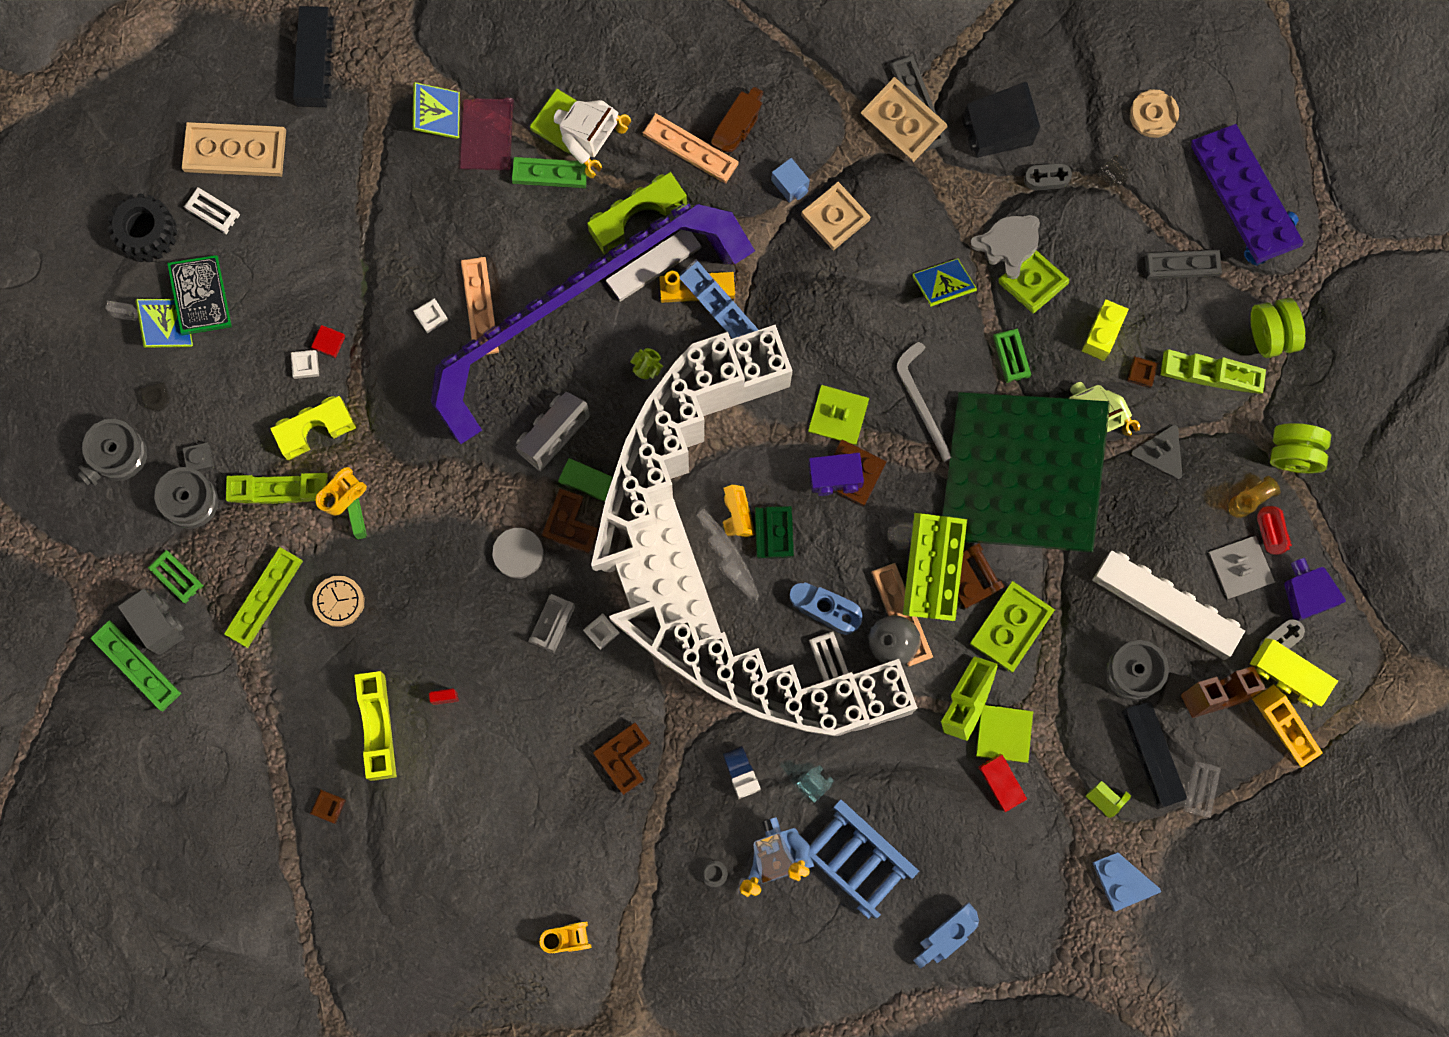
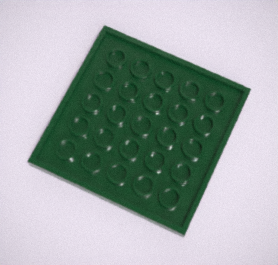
[943,392,1110,552]

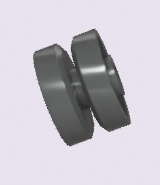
[82,419,147,481]
[154,467,219,529]
[1105,640,1169,701]

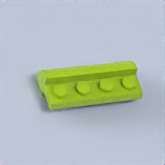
[903,513,967,621]

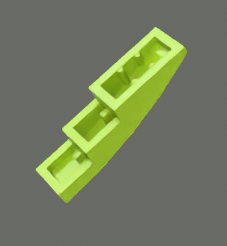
[1161,350,1266,394]

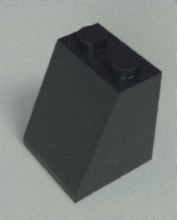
[962,82,1040,158]

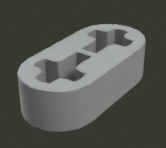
[1259,619,1305,649]

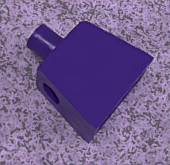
[1285,558,1346,621]

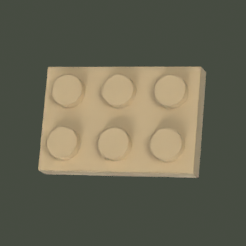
[861,77,948,162]

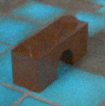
[1181,666,1266,718]

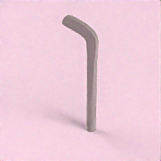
[897,342,951,462]

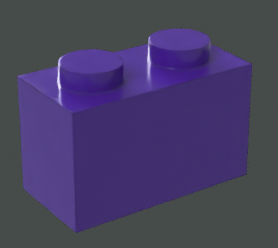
[808,453,864,496]

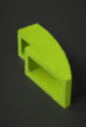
[941,656,998,741]

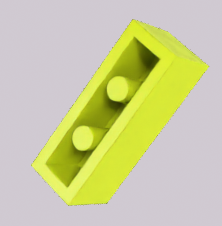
[1250,638,1338,708]

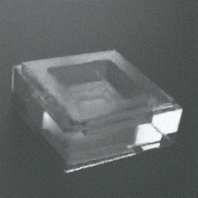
[105,300,138,321]

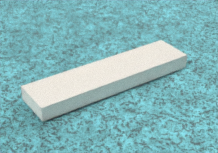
[606,230,701,302]

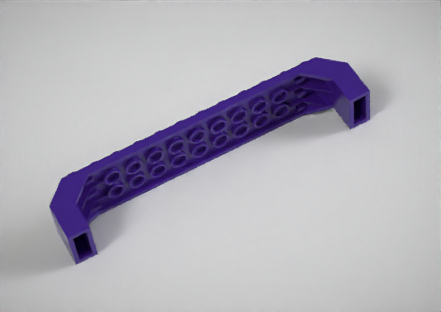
[431,203,755,444]

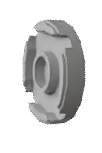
[492,528,543,579]

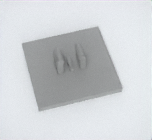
[1208,536,1275,600]

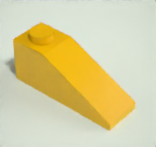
[1253,685,1322,768]

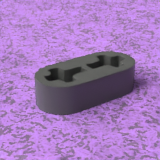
[1024,164,1072,190]

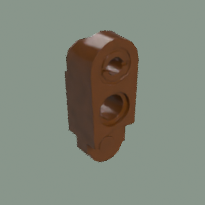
[712,87,763,152]

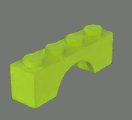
[587,172,687,255]

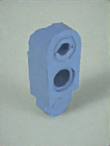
[789,582,862,635]
[913,902,979,968]

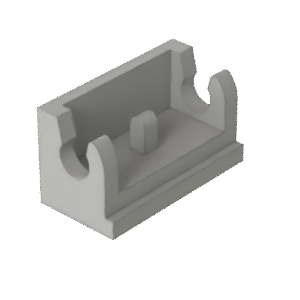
[528,594,575,653]

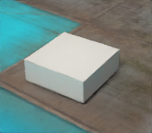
[413,298,448,334]
[291,350,319,379]
[583,613,620,650]

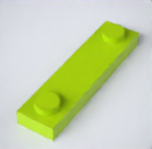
[224,547,303,648]

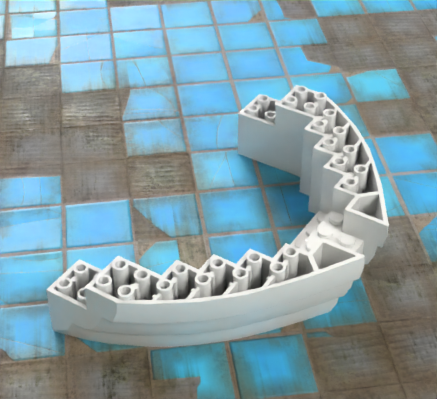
[591,325,917,736]

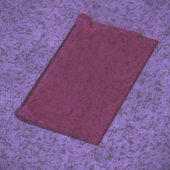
[460,98,513,170]

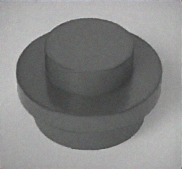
[77,463,101,486]
[701,861,728,887]

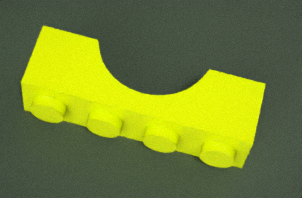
[355,671,397,781]

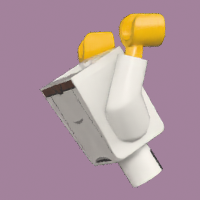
[554,100,631,178]

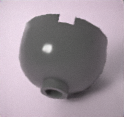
[868,615,921,665]

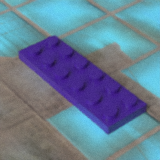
[1190,124,1304,264]

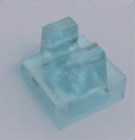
[797,766,834,803]

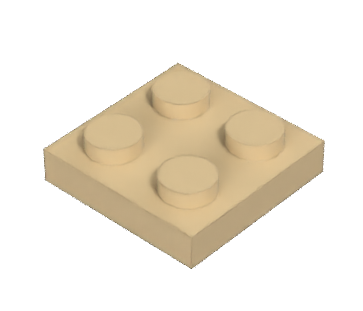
[801,182,871,251]

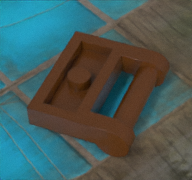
[958,543,1005,610]

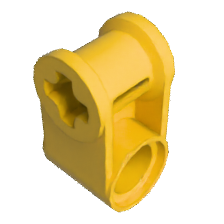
[315,467,367,516]
[540,922,591,953]

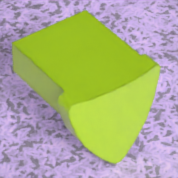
[1086,781,1131,818]

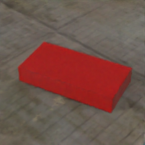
[978,753,1027,812]

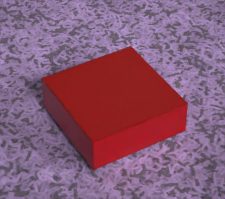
[311,325,346,359]
[429,689,459,705]

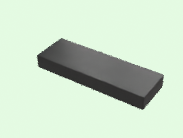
[1145,250,1222,279]

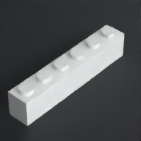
[1092,551,1245,660]

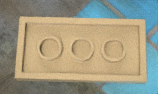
[182,122,286,177]

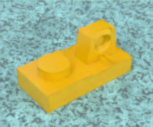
[723,485,756,537]

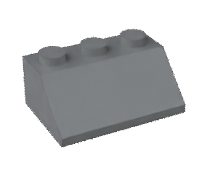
[516,392,590,472]

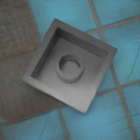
[118,588,186,655]

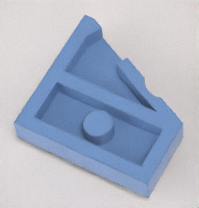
[1093,852,1161,912]

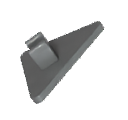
[1131,425,1182,479]

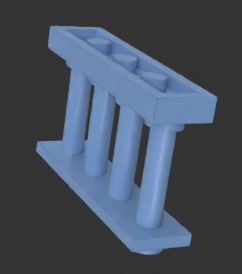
[809,800,919,919]

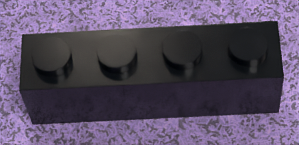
[293,6,336,108]

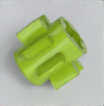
[630,348,663,379]

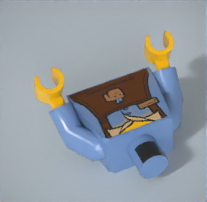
[740,817,814,897]

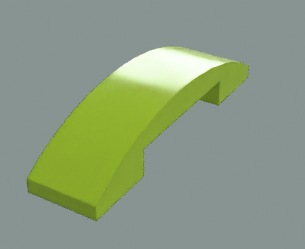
[226,473,328,504]

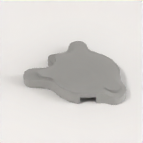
[971,215,1040,279]

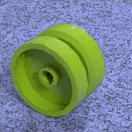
[1251,297,1305,358]
[1270,423,1331,473]

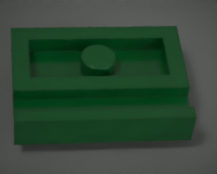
[755,506,794,559]

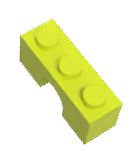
[270,396,356,460]

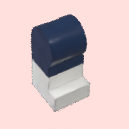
[723,746,761,799]

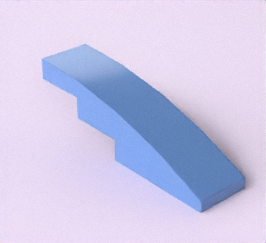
[679,260,758,339]

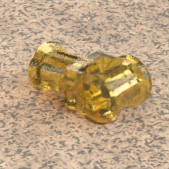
[1228,476,1281,518]

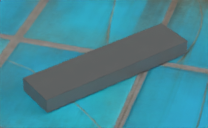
[890,56,947,152]

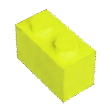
[1082,299,1129,361]

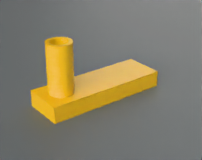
[660,271,735,303]

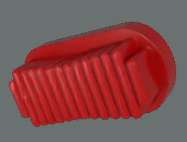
[1257,506,1292,554]

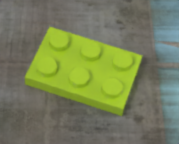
[969,581,1055,673]

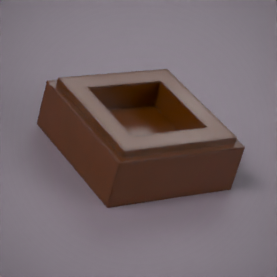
[1127,356,1158,388]
[310,790,346,824]

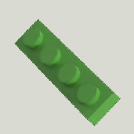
[91,620,182,712]

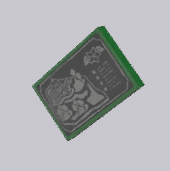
[167,255,232,336]

